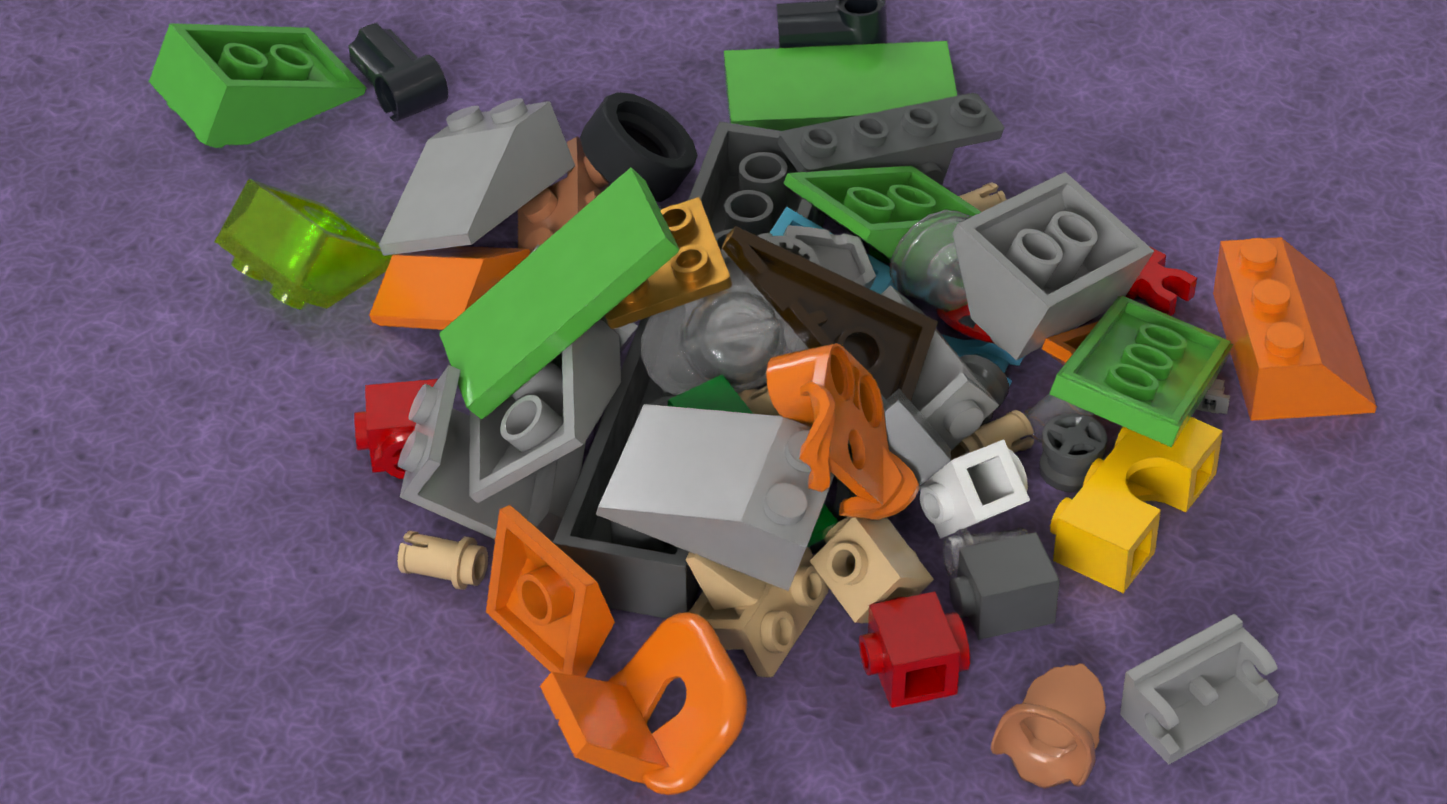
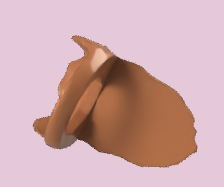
[991,663,1106,788]

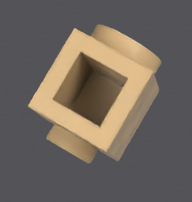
[809,517,934,623]

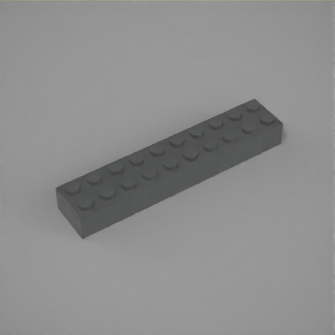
[553,122,826,619]

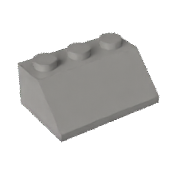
[953,172,1154,361]

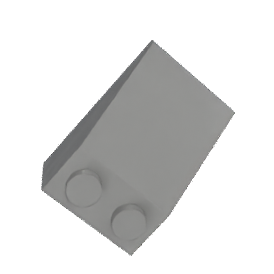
[379,98,575,256]
[469,319,621,503]
[596,404,834,591]

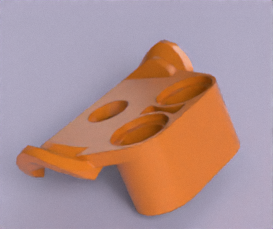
[766,343,920,520]

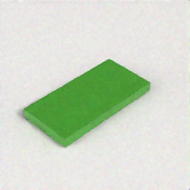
[724,41,958,131]
[439,167,680,420]
[1049,296,1233,447]

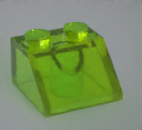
[214,179,395,310]

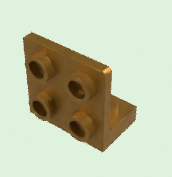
[605,197,732,329]

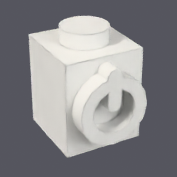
[919,439,1030,539]

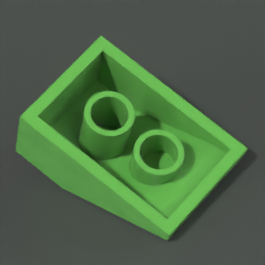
[149,23,366,148]
[784,166,981,292]

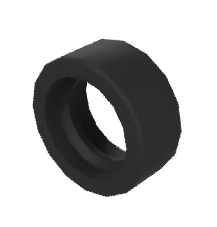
[580,92,697,202]

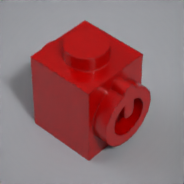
[354,379,438,479]
[859,592,970,708]

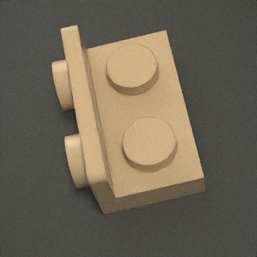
[689,547,829,677]

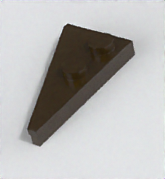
[722,226,938,401]

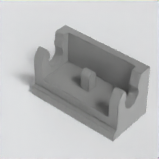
[1120,614,1278,764]

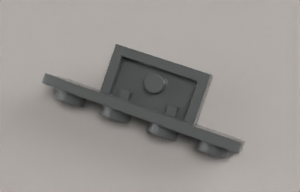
[777,93,1004,185]

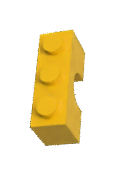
[1050,417,1223,593]

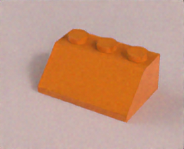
[1213,237,1377,421]

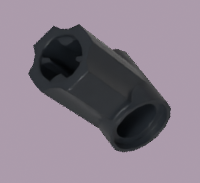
[777,0,887,48]
[348,22,448,122]

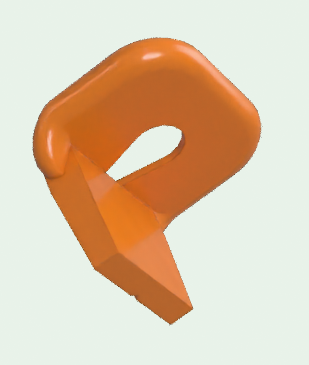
[540,612,747,795]

